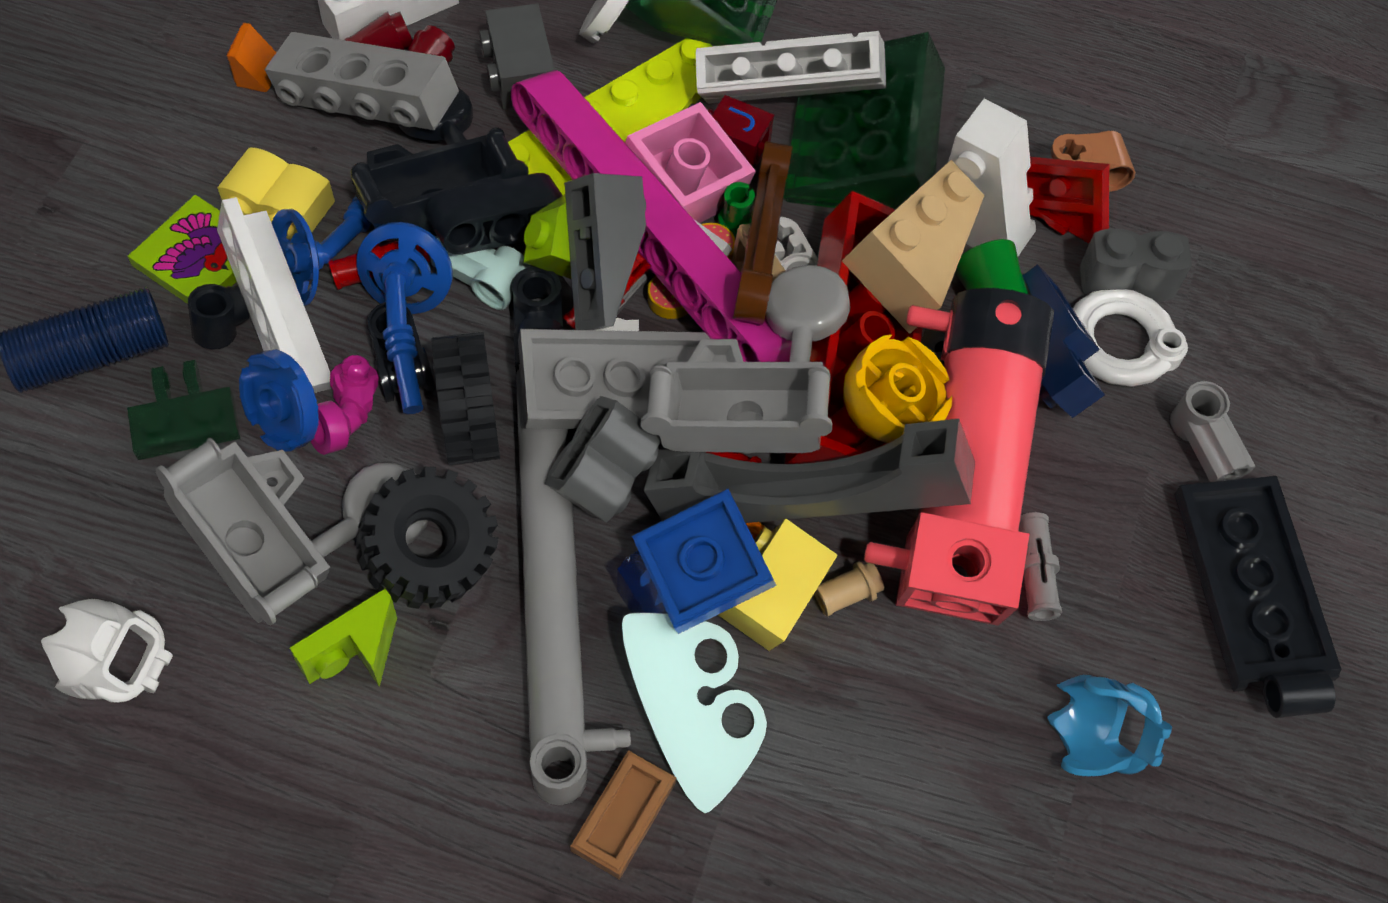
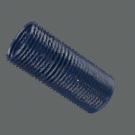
[0,287,169,393]

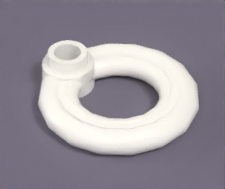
[1073,289,1188,387]

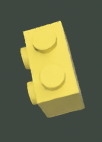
[718,519,838,651]

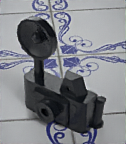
[351,87,529,241]

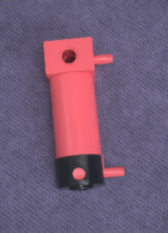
[864,288,1054,626]

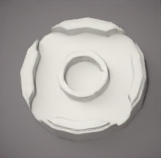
[579,0,629,44]

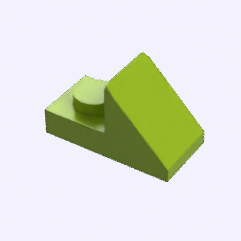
[290,589,397,686]

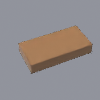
[570,750,677,880]

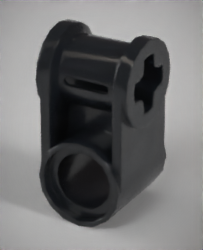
[368,302,435,403]

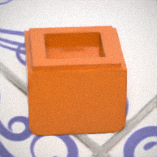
[227,23,276,92]

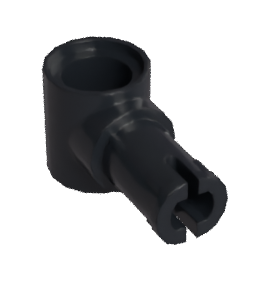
[188,284,249,350]

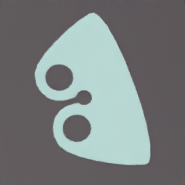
[622,613,767,813]

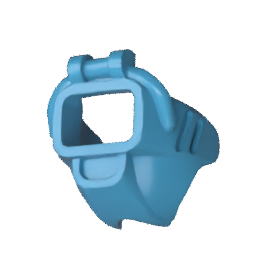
[1048,675,1172,776]

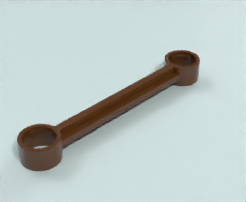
[733,141,793,325]

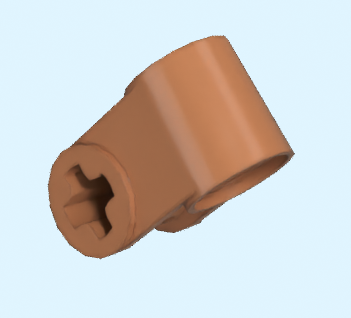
[1051,131,1136,192]

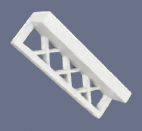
[217,197,331,393]

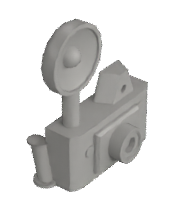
[641,265,851,454]
[155,438,428,626]

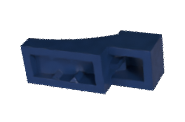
[1022,264,1105,418]

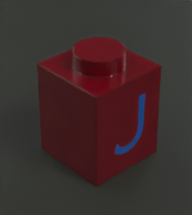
[708,95,774,169]

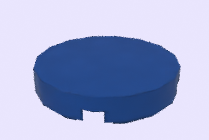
[239,349,319,452]

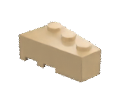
[842,160,985,334]

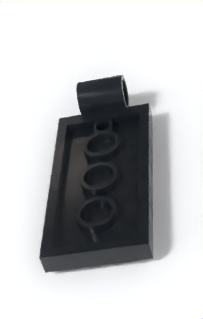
[1174,476,1342,718]

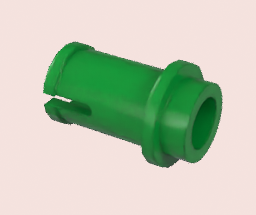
[718,182,755,237]

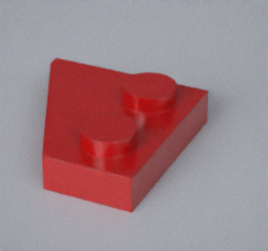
[1026,157,1110,243]

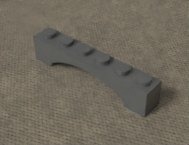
[644,419,975,523]

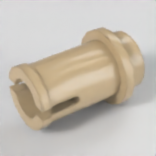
[814,561,884,617]

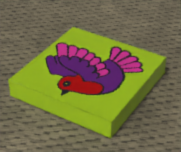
[128,195,237,304]

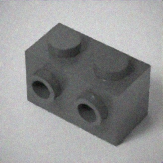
[479,3,555,109]

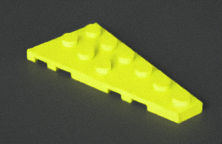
[508,32,713,195]

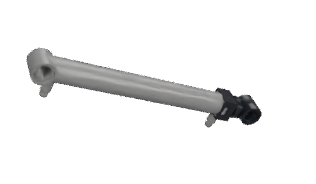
[512,266,631,805]

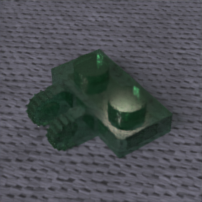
[127,360,241,460]

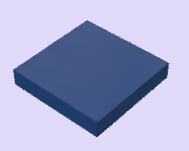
[632,489,777,634]

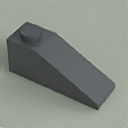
[564,173,646,330]

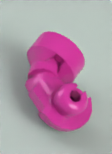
[311,355,379,455]

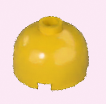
[843,335,952,443]

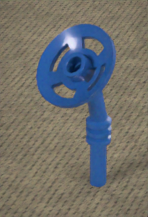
[272,195,371,306]
[357,222,453,414]

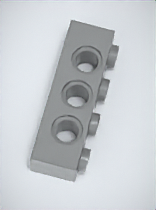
[264,32,459,130]

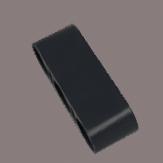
[425,173,563,255]

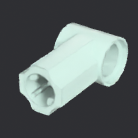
[430,238,532,310]

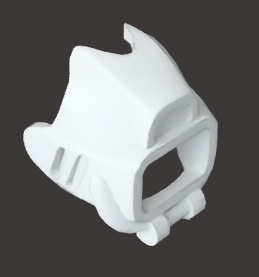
[41,599,173,703]

